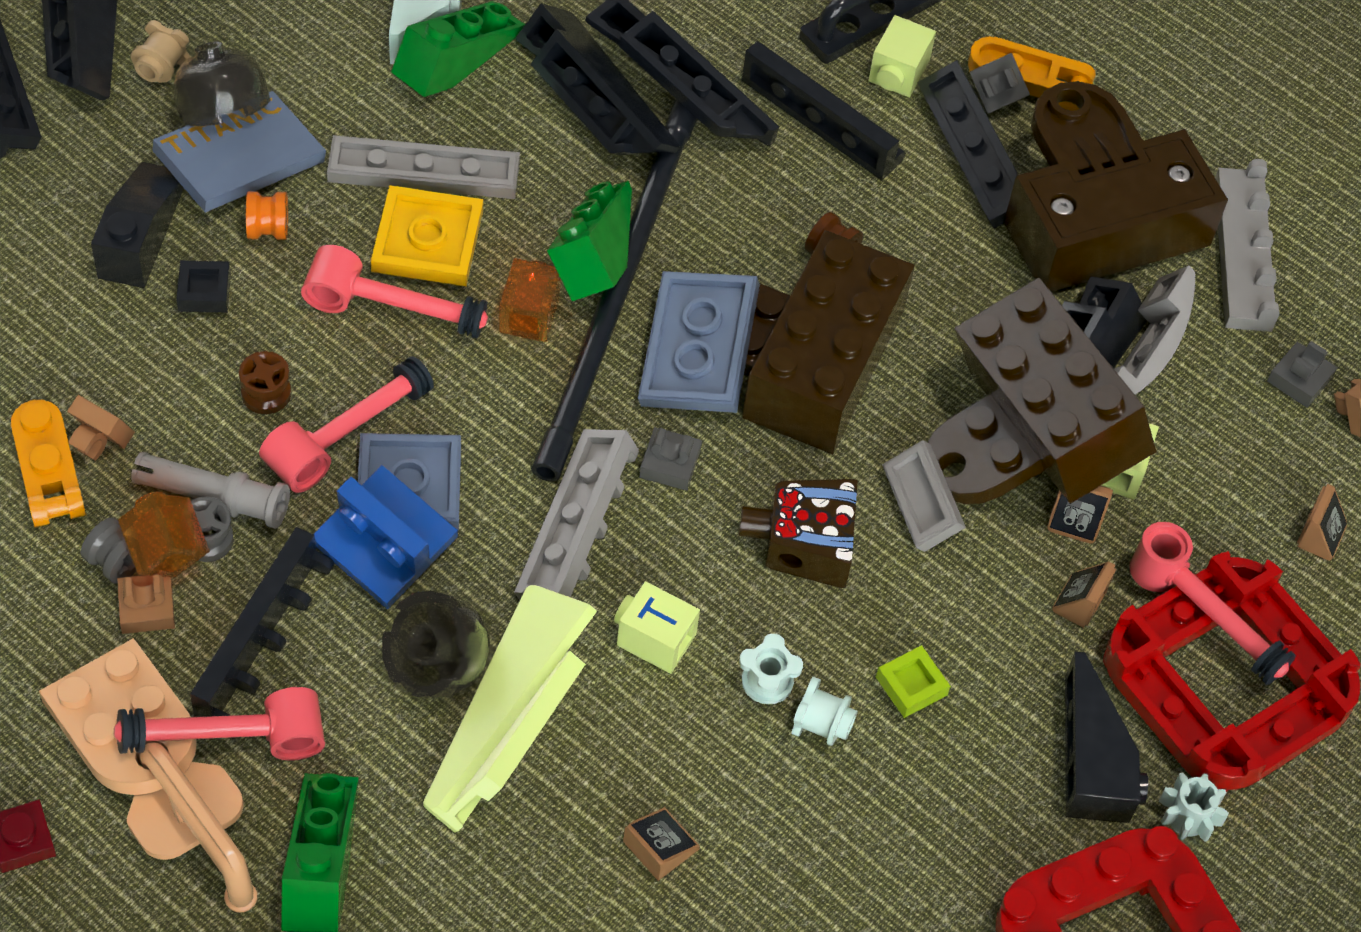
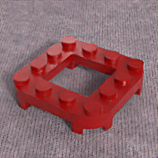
[1103,551,1361,792]
[995,826,1241,932]

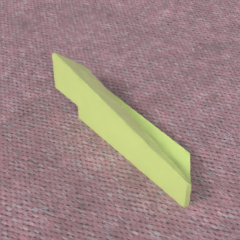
[423,585,597,833]

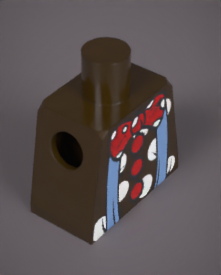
[738,479,858,588]

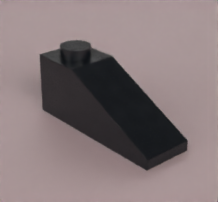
[91,162,184,288]
[1065,651,1148,823]

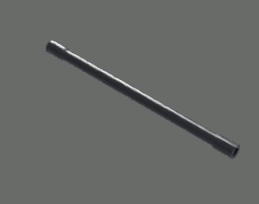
[531,99,697,482]

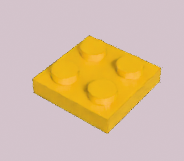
[371,185,483,287]

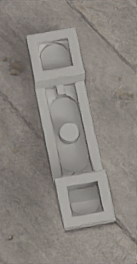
[1114,265,1195,394]

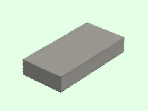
[882,440,966,552]

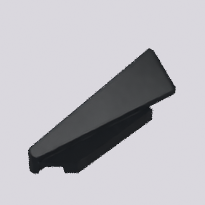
[42,0,117,100]
[585,0,780,146]
[515,3,680,156]
[1034,276,1147,478]

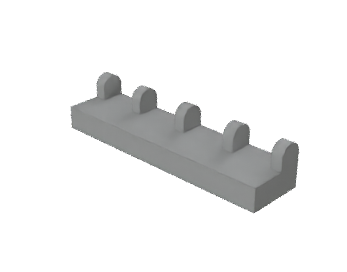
[1215,159,1279,332]
[514,429,639,600]

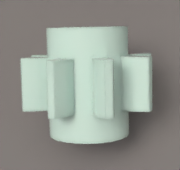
[1159,772,1229,841]

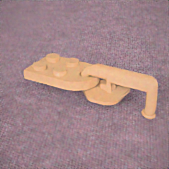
[39,638,258,913]

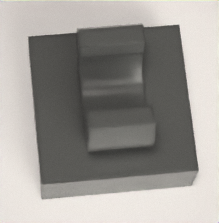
[970,53,1030,114]
[1267,341,1338,408]
[639,427,702,491]

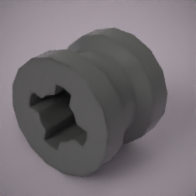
[179,497,234,562]
[80,517,148,584]

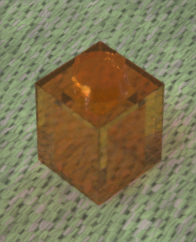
[499,258,561,342]
[118,491,210,578]

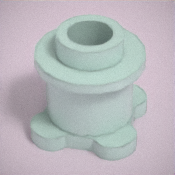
[739,634,803,704]
[791,677,858,746]

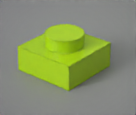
[876,645,951,718]

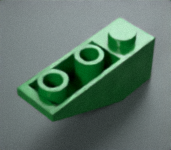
[391,1,525,97]
[547,180,632,301]
[281,773,359,932]

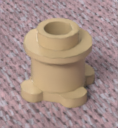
[131,20,190,83]

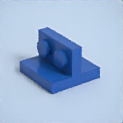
[314,465,458,610]

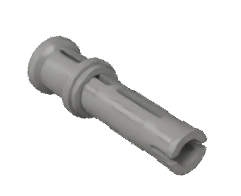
[131,452,290,529]

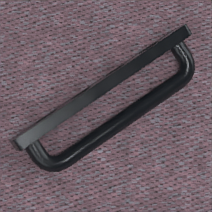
[799,0,942,64]

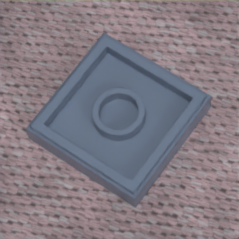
[358,433,461,530]

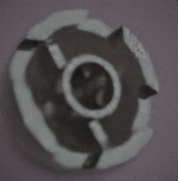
[173,41,271,126]
[382,590,490,698]

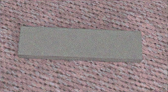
[327,135,520,199]

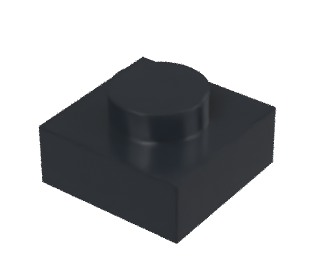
[176,260,231,313]

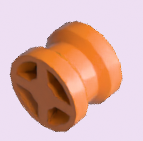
[246,191,288,240]

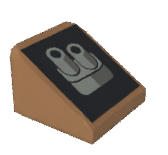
[1297,484,1347,560]
[1047,486,1113,544]
[1052,562,1116,628]
[623,807,700,881]

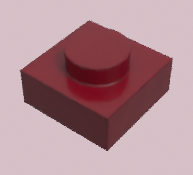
[0,799,57,873]

